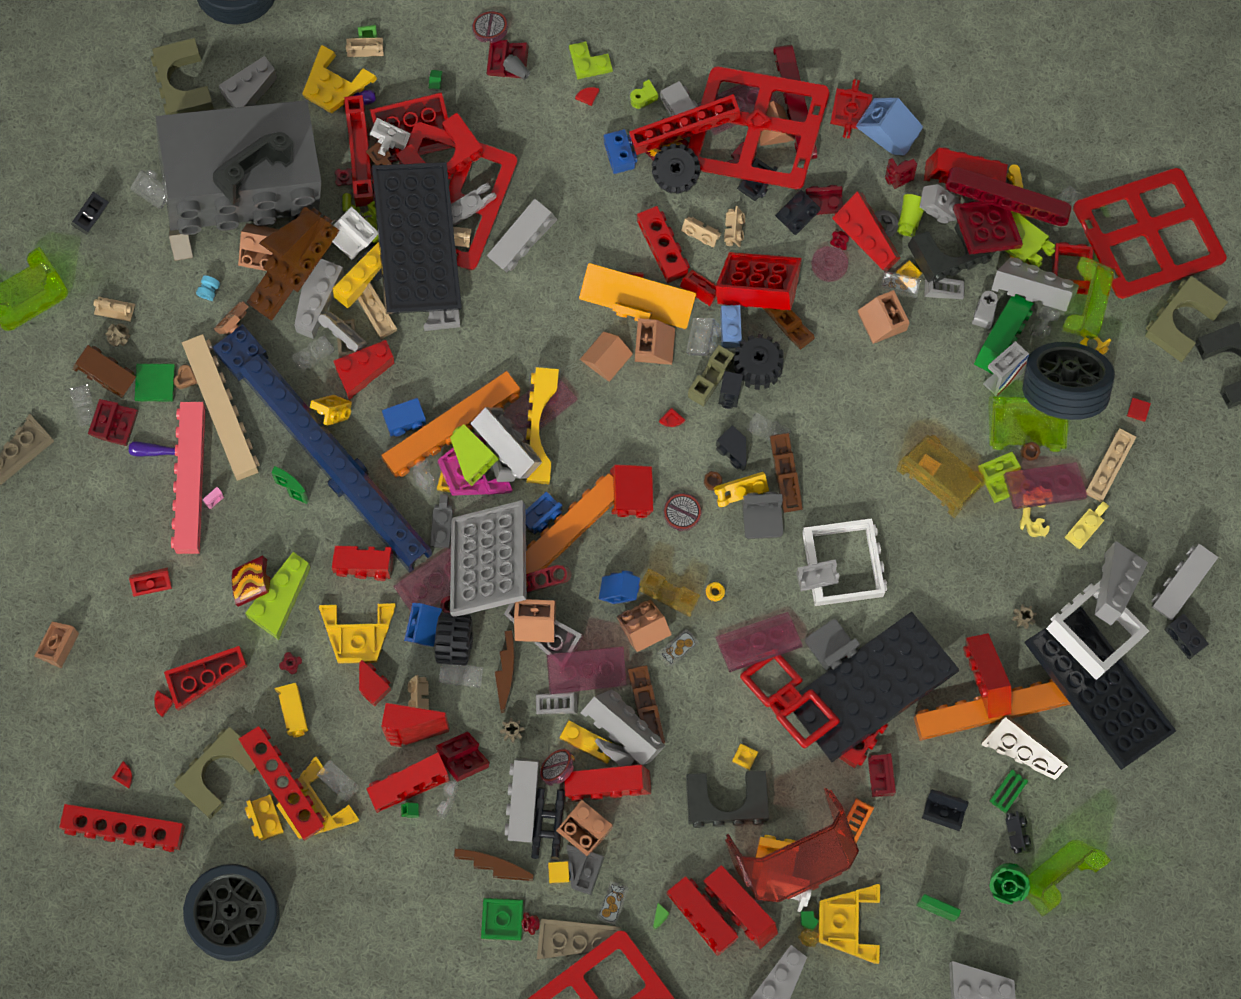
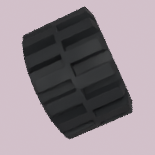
[652,144,700,194]
[734,334,784,390]
[435,613,473,666]

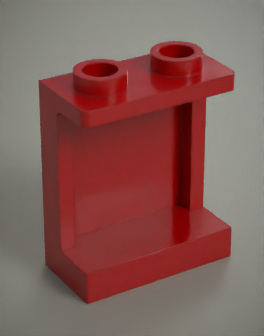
[610,465,653,518]

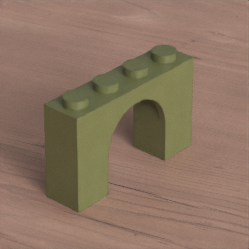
[150,38,214,115]
[1145,276,1228,363]
[174,727,258,820]

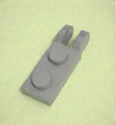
[451,183,496,225]
[318,312,367,352]

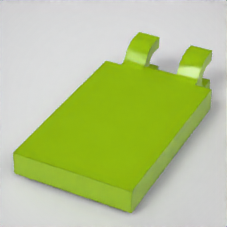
[1005,211,1055,268]

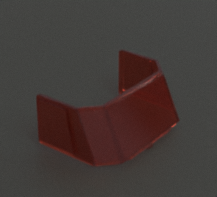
[725,788,859,902]

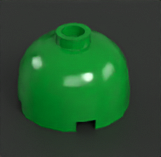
[989,863,1030,904]

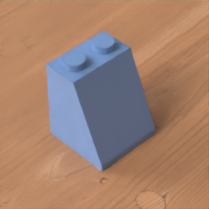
[856,98,923,155]

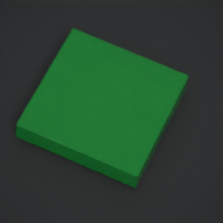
[134,364,175,402]
[916,894,961,922]
[481,898,524,941]

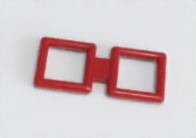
[740,649,840,748]

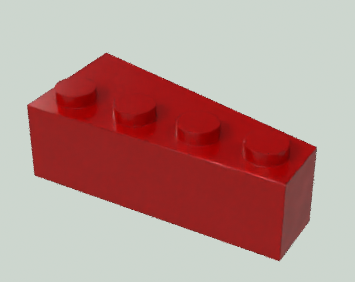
[924,147,1008,184]
[832,191,901,271]
[963,633,1012,719]
[164,646,248,711]
[366,753,450,813]
[564,765,651,802]
[703,865,778,949]
[666,876,738,956]

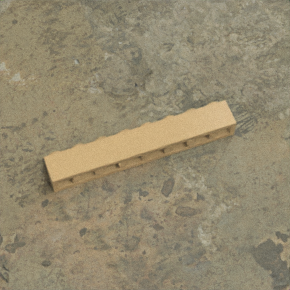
[182,334,260,481]

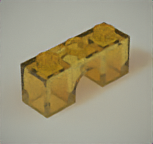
[639,568,700,617]

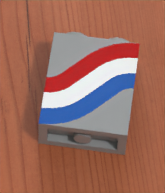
[983,341,1029,397]

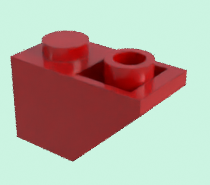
[359,660,391,707]

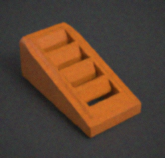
[838,798,874,843]

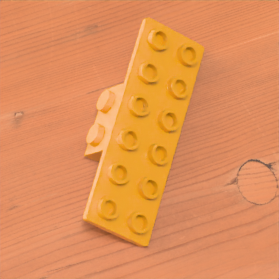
[579,263,696,329]

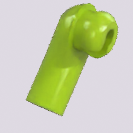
[342,193,361,214]

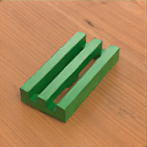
[989,770,1028,813]

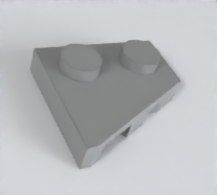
[424,310,460,331]

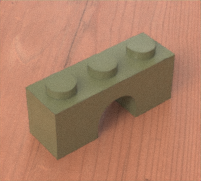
[688,345,735,407]

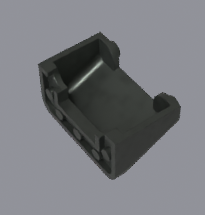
[213,132,294,205]

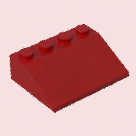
[369,92,452,162]
[716,252,802,310]
[381,703,450,747]

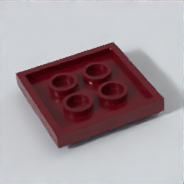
[953,201,1023,255]

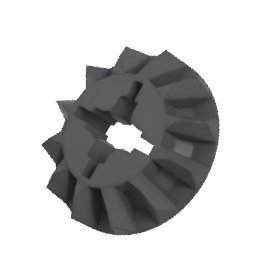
[874,210,898,237]

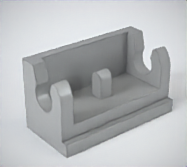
[796,559,839,591]

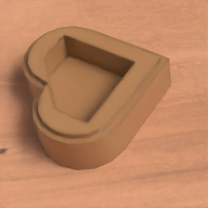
[174,365,197,389]

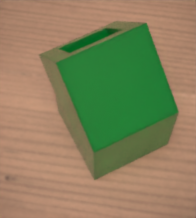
[428,70,443,89]
[401,803,419,818]
[800,911,819,933]

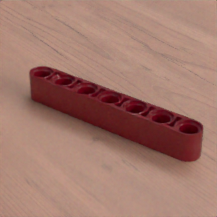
[773,44,817,162]
[946,167,1072,226]
[440,565,572,613]

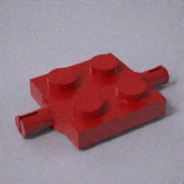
[830,79,873,139]

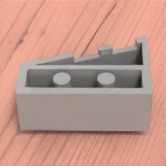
[949,961,1016,999]

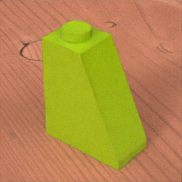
[450,424,499,486]

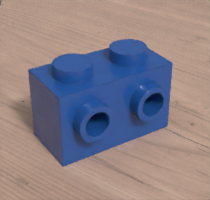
[604,129,637,174]
[382,398,426,437]
[599,571,640,604]
[404,603,442,647]

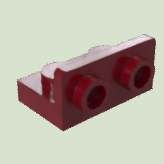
[885,158,917,189]
[805,185,843,215]

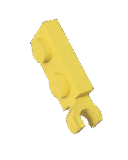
[1065,501,1109,550]

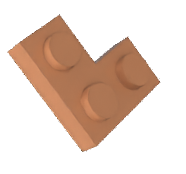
[214,302,248,334]

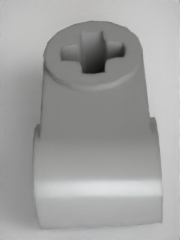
[972,291,998,329]

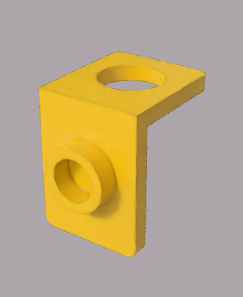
[1080,332,1111,355]

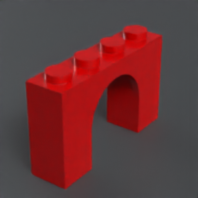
[396,113,484,180]

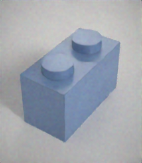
[720,305,742,348]

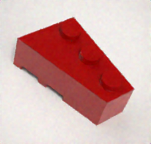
[333,340,395,400]
[332,546,394,581]

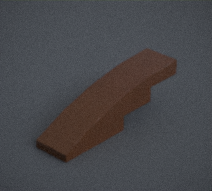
[763,308,815,350]
[769,432,803,513]
[495,630,514,713]
[628,665,665,744]
[454,848,534,881]

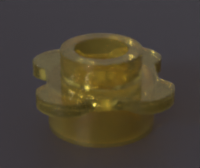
[798,928,819,947]

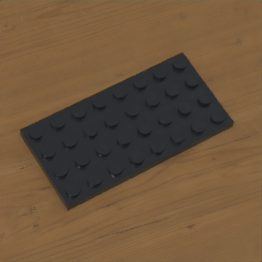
[371,162,462,314]
[1024,606,1176,770]
[793,611,959,763]

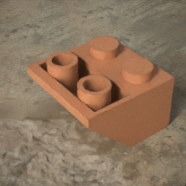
[238,223,279,271]
[857,290,910,344]
[635,318,675,365]
[514,599,556,643]
[617,600,671,652]
[556,800,613,856]

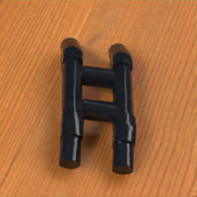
[531,787,565,861]

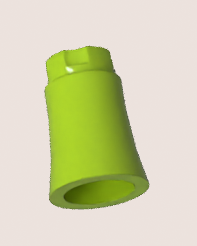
[897,194,924,237]

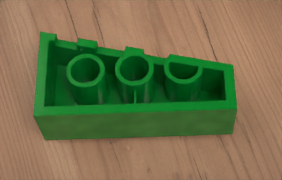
[974,294,1033,374]

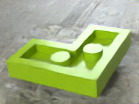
[569,41,613,80]

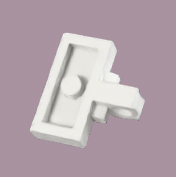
[370,118,410,156]

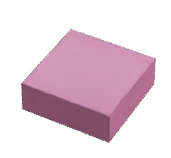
[203,487,224,509]

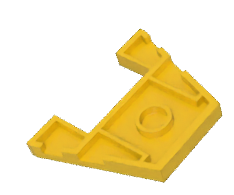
[302,45,377,114]
[319,603,396,664]
[277,757,360,839]
[818,884,880,964]

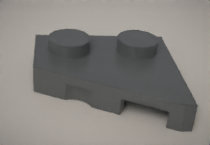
[567,845,605,895]

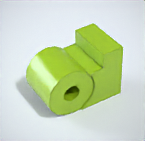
[630,80,658,109]

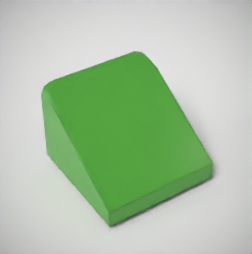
[358,25,377,38]
[653,903,669,930]

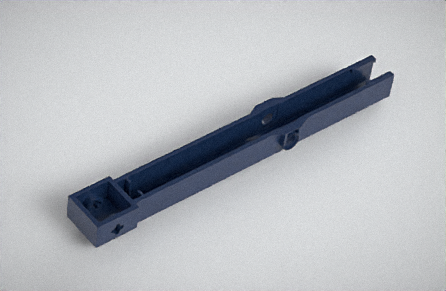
[213,324,432,573]

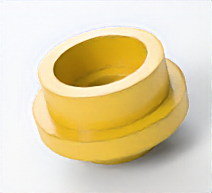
[706,582,725,602]

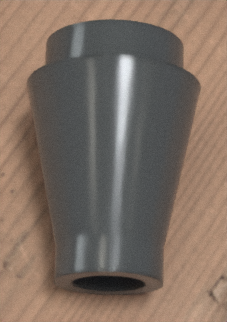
[503,54,530,80]

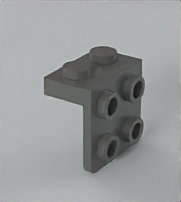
[742,492,783,539]
[805,619,860,672]

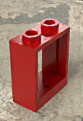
[1052,242,1093,295]

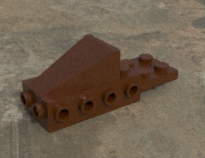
[246,207,340,321]

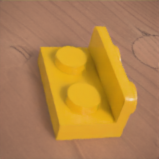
[310,395,352,425]
[245,795,284,841]

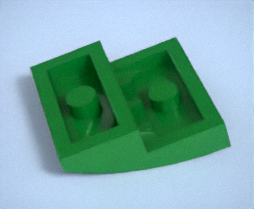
[271,466,309,504]

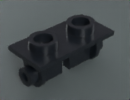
[1005,811,1032,854]

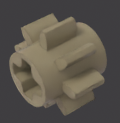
[105,324,131,346]
[1012,604,1037,629]
[500,718,525,744]

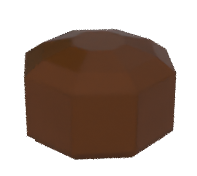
[1020,442,1041,461]
[704,471,722,491]

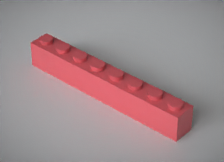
[171,402,206,554]

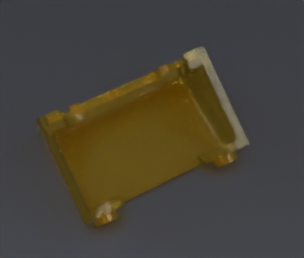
[896,435,985,519]

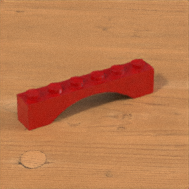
[344,95,374,207]

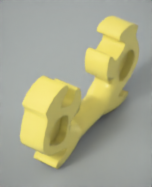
[1020,487,1052,537]

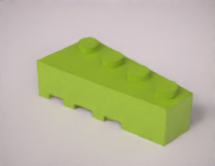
[245,552,311,640]

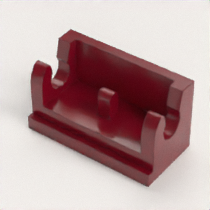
[868,753,896,797]

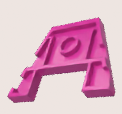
[438,432,513,496]

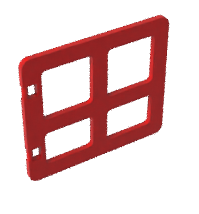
[688,67,830,189]
[399,122,517,270]
[1073,168,1227,299]
[528,931,674,999]

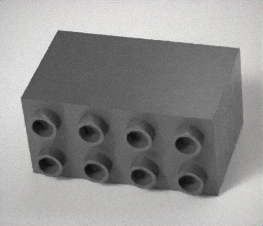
[156,100,321,235]

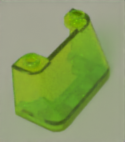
[0,246,68,331]
[1061,257,1114,339]
[988,396,1068,452]
[1026,839,1111,917]

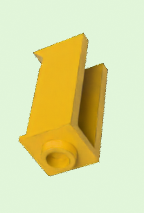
[274,683,308,738]

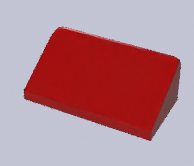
[680,270,717,306]
[129,567,172,597]

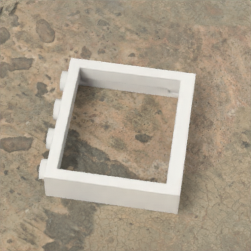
[802,519,887,606]
[1046,581,1149,680]

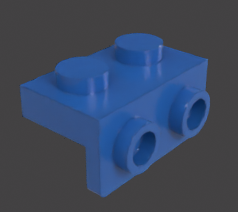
[526,491,562,535]

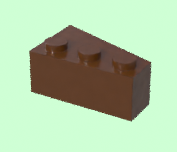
[72,345,136,398]

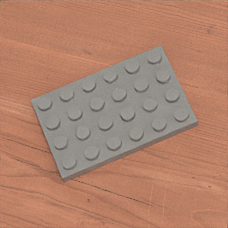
[450,500,526,617]

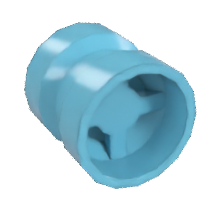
[196,275,220,301]

